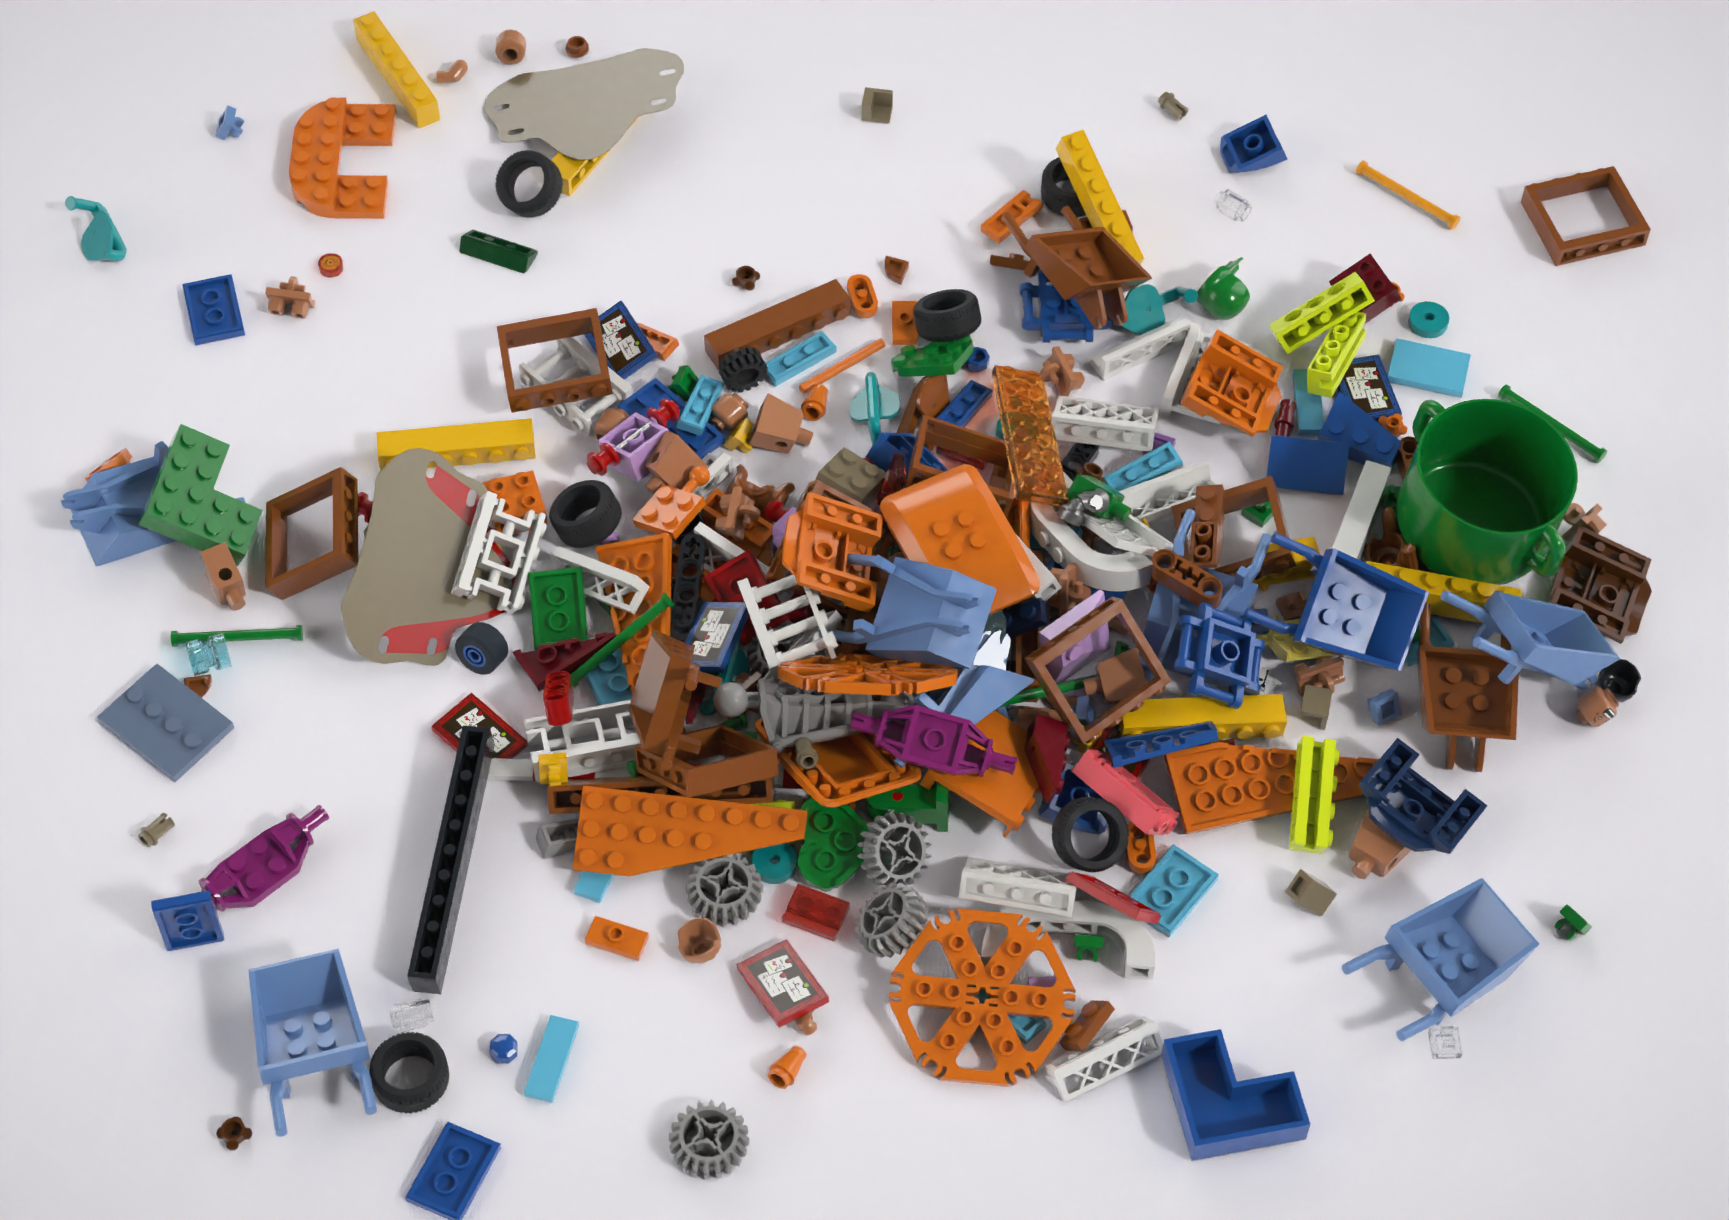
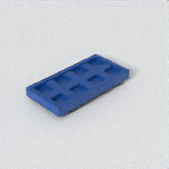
[617,378,725,459]

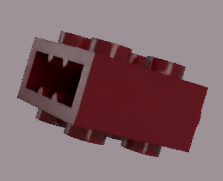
[1328,253,1402,324]

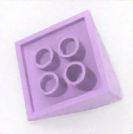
[1039,589,1111,683]

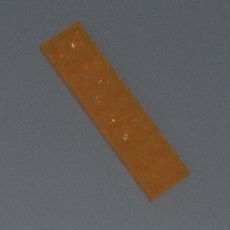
[992,365,1069,507]

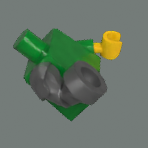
[1057,474,1131,527]

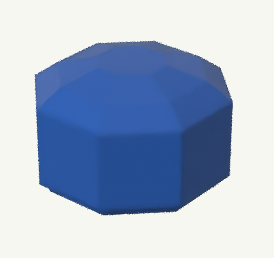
[964,347,990,373]
[489,1034,518,1064]

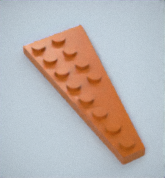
[596,533,672,695]

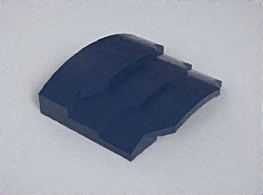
[1358,738,1488,854]

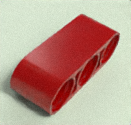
[543,671,574,726]

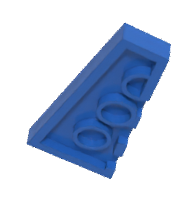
[1104,721,1218,768]

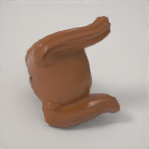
[725,464,795,519]
[1364,507,1419,570]

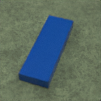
[933,380,993,428]

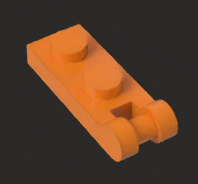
[980,190,1044,244]

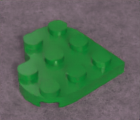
[891,335,974,377]
[797,798,885,892]

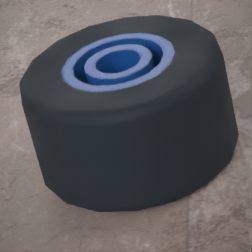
[455,622,509,675]

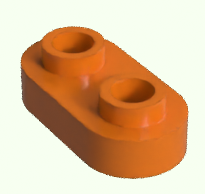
[847,274,878,318]
[85,448,133,481]
[1126,822,1156,874]

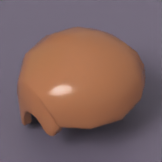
[677,917,721,964]

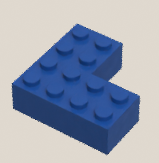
[1161,1029,1311,1161]

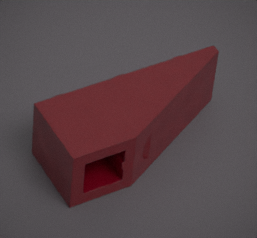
[1024,713,1070,804]

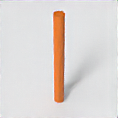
[798,338,886,394]

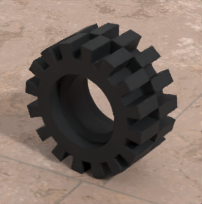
[718,346,768,393]

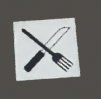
[1259,666,1283,695]

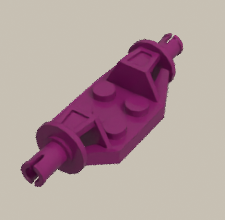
[849,705,1017,777]
[198,804,330,912]

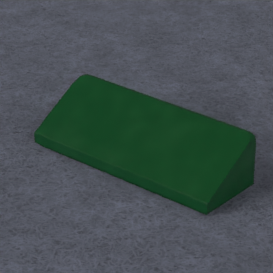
[459,229,538,274]

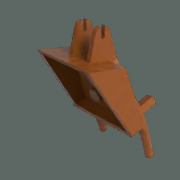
[1002,206,1153,329]
[1416,603,1519,772]
[629,629,722,771]

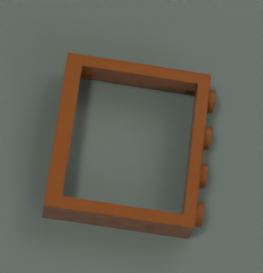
[1520,166,1651,266]
[496,308,613,413]
[905,415,1023,518]
[265,467,359,600]
[1171,476,1296,580]
[765,480,896,620]
[1024,597,1172,744]
[634,724,780,798]

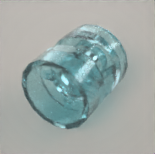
[186,633,232,676]

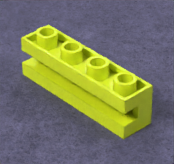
[1307,312,1366,398]
[1288,735,1339,854]

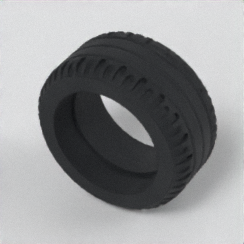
[495,150,563,218]
[1041,157,1086,217]
[913,289,982,342]
[549,480,622,548]
[1051,797,1129,872]
[369,1032,449,1114]

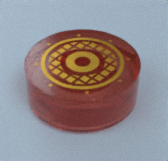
[318,253,344,278]

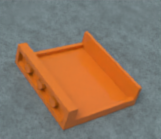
[920,711,1041,838]

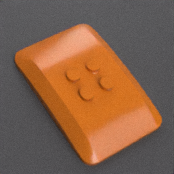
[880,464,1040,615]
[755,718,921,807]

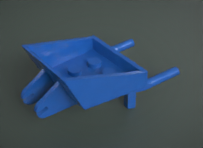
[1243,532,1429,671]

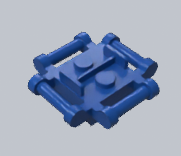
[1019,270,1112,343]
[1174,602,1265,709]

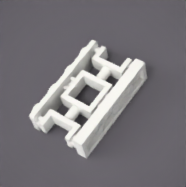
[450,491,547,616]
[524,700,641,783]

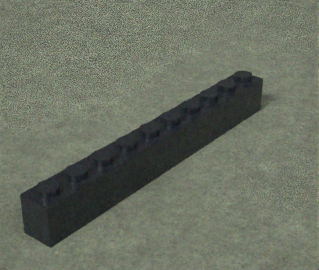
[407,725,495,994]

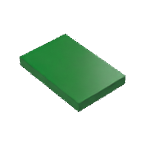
[528,567,589,650]

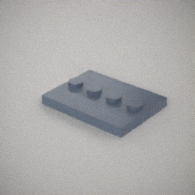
[97,663,235,783]

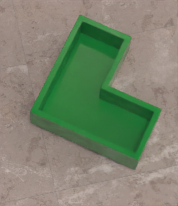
[138,424,263,566]

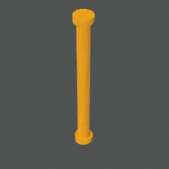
[1356,160,1461,229]

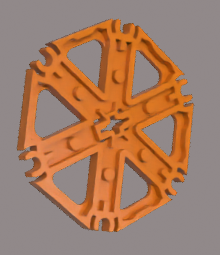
[778,653,958,696]
[889,908,1076,1087]

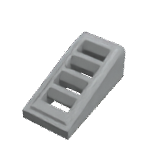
[536,818,579,859]

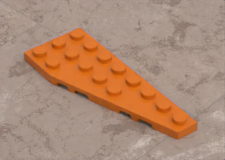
[1164,742,1379,835]
[573,786,808,877]

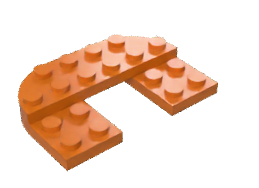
[289,97,396,219]

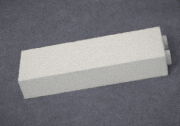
[1332,460,1391,560]

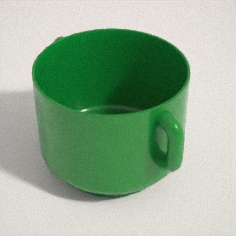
[1396,399,1578,585]

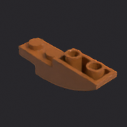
[1189,484,1225,569]

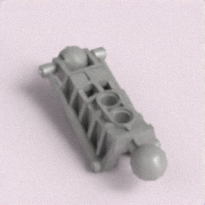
[713,678,915,753]

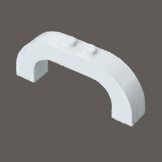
[1029,470,1152,591]
[981,899,1155,980]

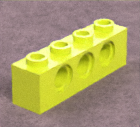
[1269,272,1374,355]

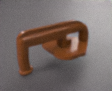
[896,375,950,452]

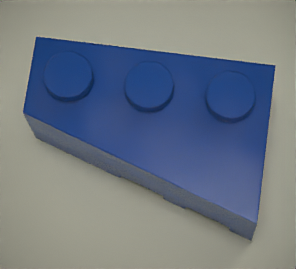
[1318,392,1401,473]
[865,432,948,487]

